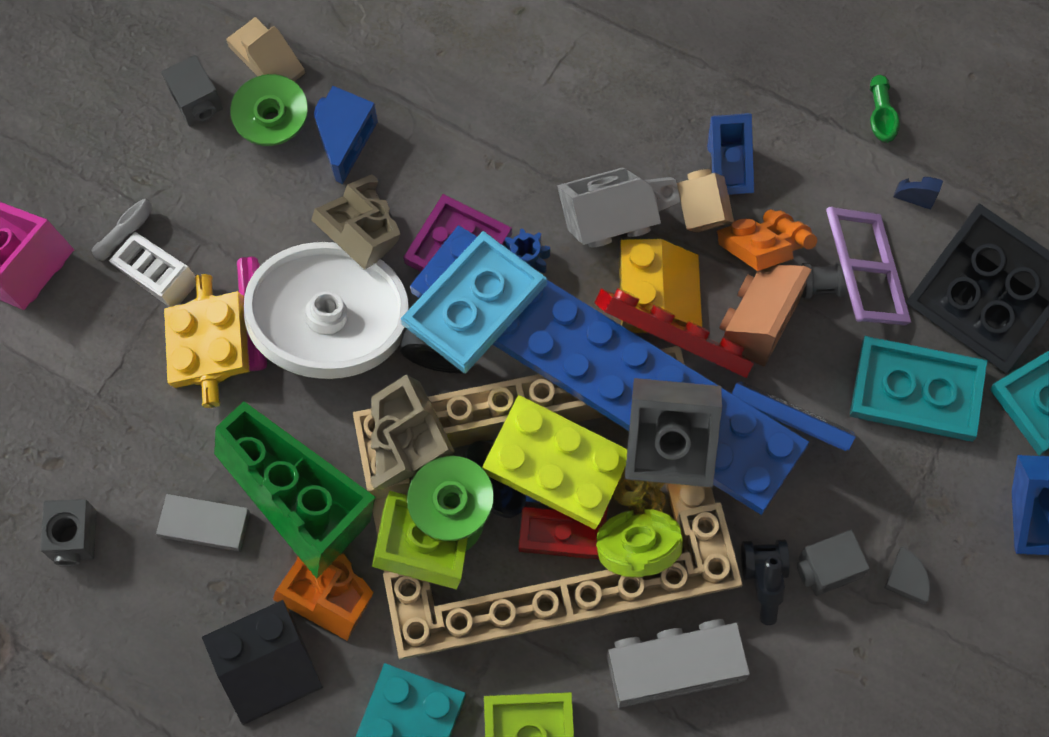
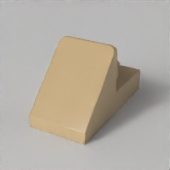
[226,17,305,82]

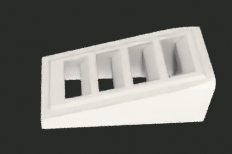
[109,232,196,307]

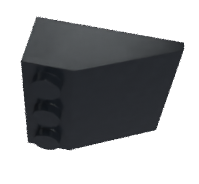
[906,203,1049,374]

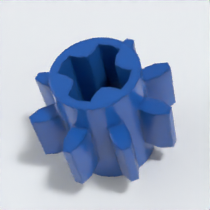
[505,229,550,273]

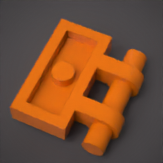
[717,209,817,271]

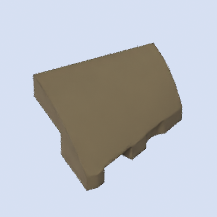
[311,174,401,270]
[371,374,455,491]

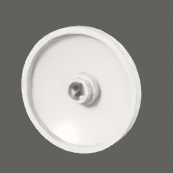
[244,242,408,379]

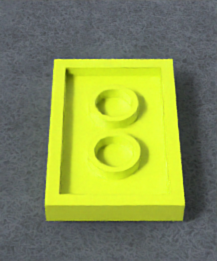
[482,395,627,530]

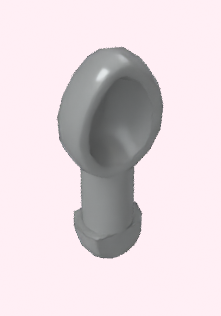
[91,199,152,261]

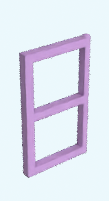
[826,207,911,325]

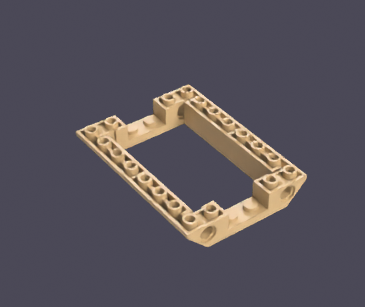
[353,346,743,660]

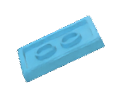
[400,231,547,374]

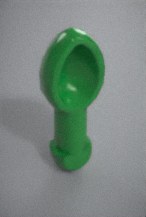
[870,75,900,143]

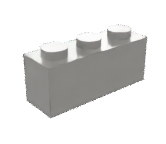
[607,619,750,708]

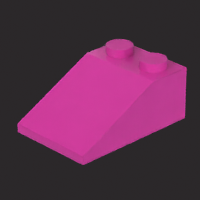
[0,202,74,310]

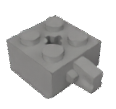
[557,167,680,248]

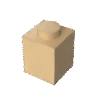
[677,169,734,232]

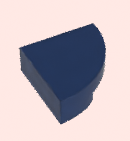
[893,177,943,210]

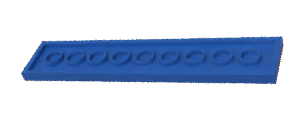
[410,225,809,515]

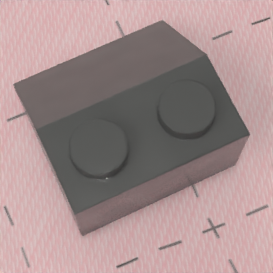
[625,378,722,488]

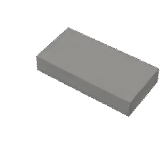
[156,494,250,552]

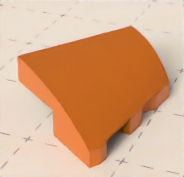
[273,553,374,641]

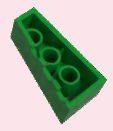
[214,401,375,579]

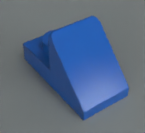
[707,113,754,195]

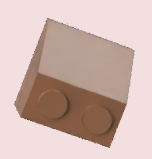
[719,265,812,367]

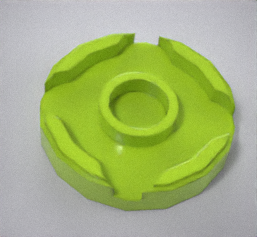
[596,509,683,577]

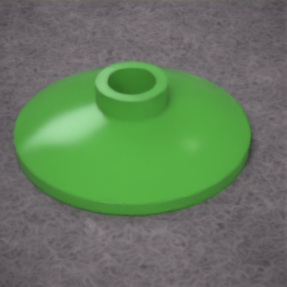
[230,74,308,146]
[407,456,494,541]

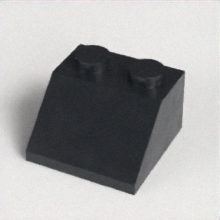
[202,600,323,725]

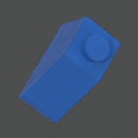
[314,86,378,184]

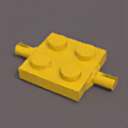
[164,274,250,408]

